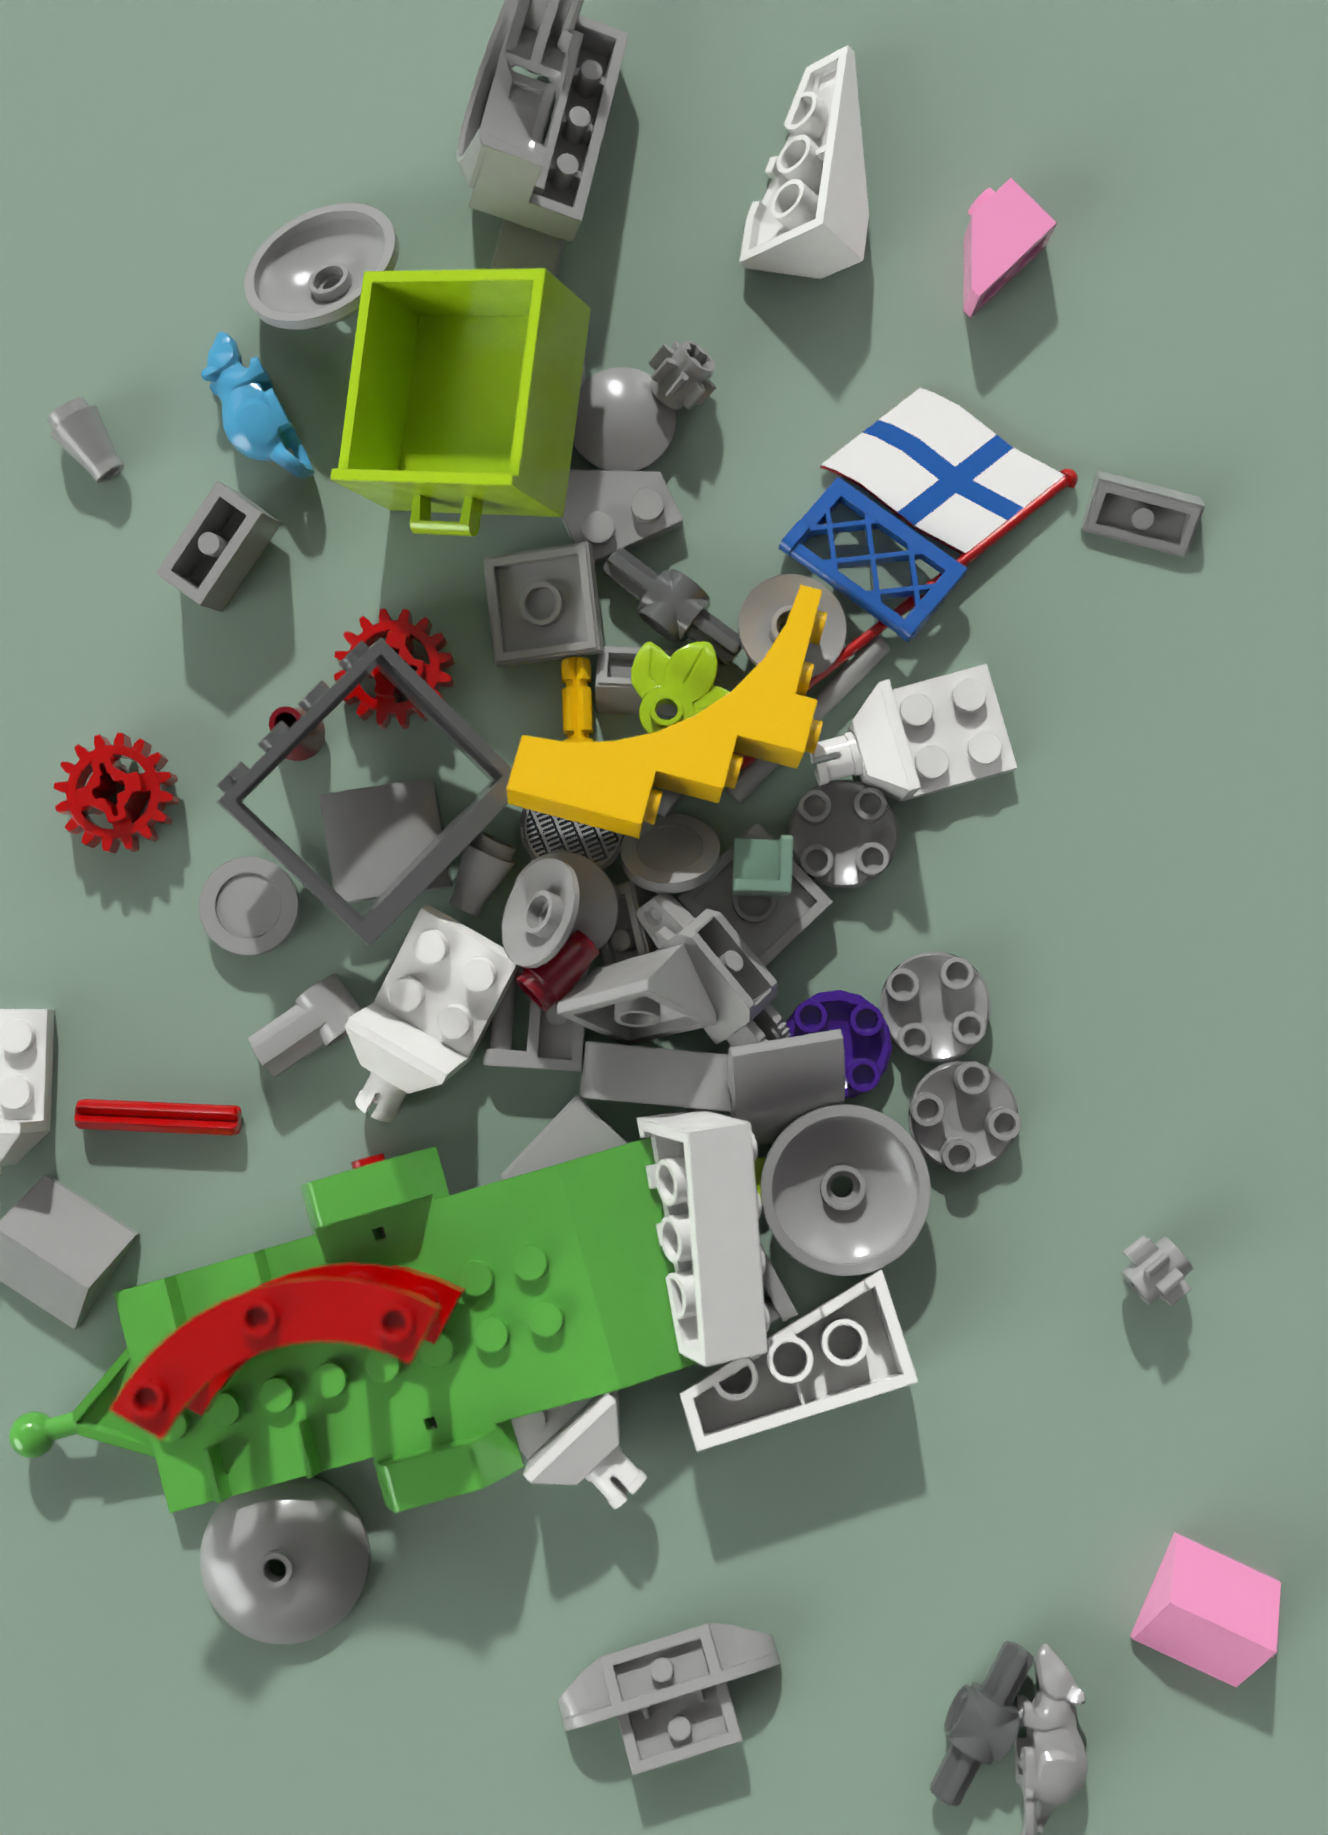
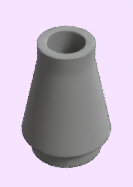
[47,397,124,483]
[449,831,516,916]

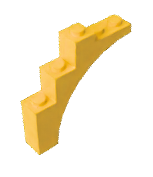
[506,585,827,839]

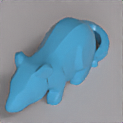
[201,331,315,479]

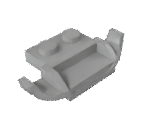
[558,1623,781,1776]

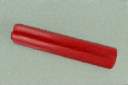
[74,1099,242,1136]

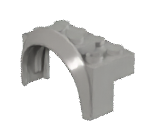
[456,0,629,243]

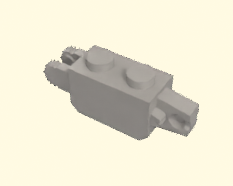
[635,893,791,1047]

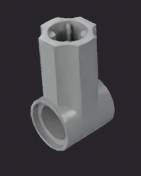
[248,973,361,1077]

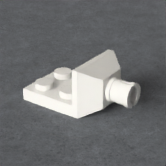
[809,664,1017,803]
[345,904,520,1122]
[0,1009,55,1207]
[511,1390,647,1509]

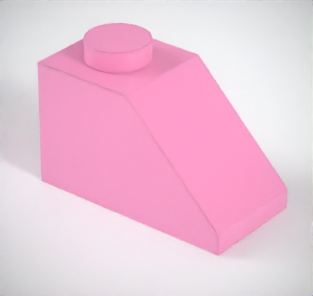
[963,178,1057,318]

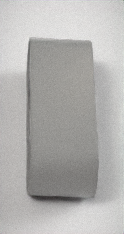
[580,1041,732,1111]

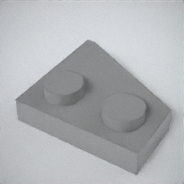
[561,470,683,567]

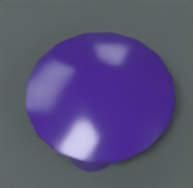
[786,990,892,1099]

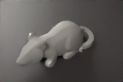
[1014,1644,1088,1835]

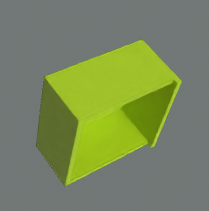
[330,268,591,536]

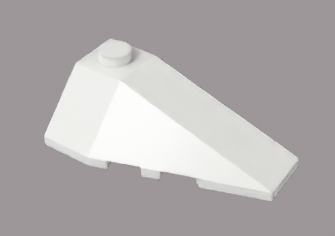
[739,45,869,279]

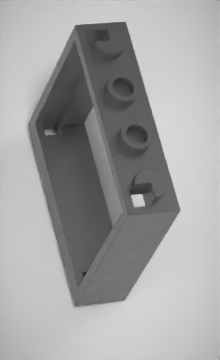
[216,638,512,946]

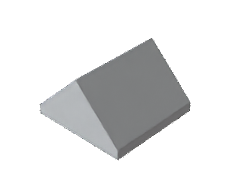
[557,944,716,1045]
[0,1174,139,1330]

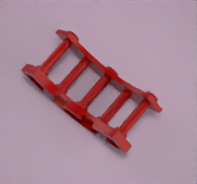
[109,1262,465,1440]

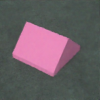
[1130,1532,1281,1688]

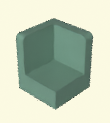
[732,835,793,898]

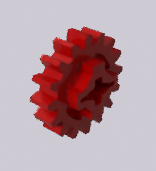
[334,608,455,729]
[53,732,180,854]

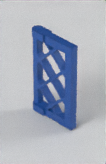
[779,477,968,643]

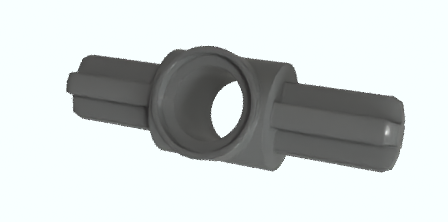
[603,548,743,665]
[930,1641,1034,1807]

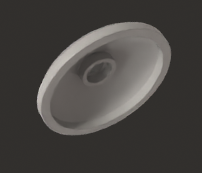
[244,203,399,330]
[760,1104,931,1276]
[200,1475,370,1644]

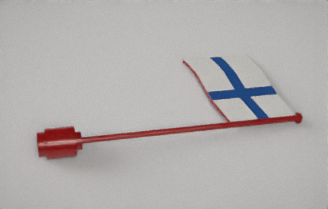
[733,388,1078,773]

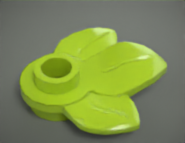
[631,642,730,734]

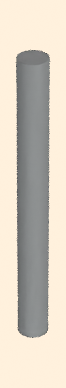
[725,636,890,805]

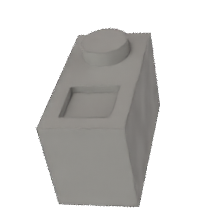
[156,481,282,612]

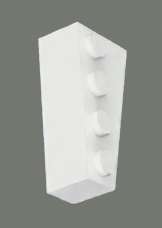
[637,1108,770,1367]
[680,1269,918,1451]

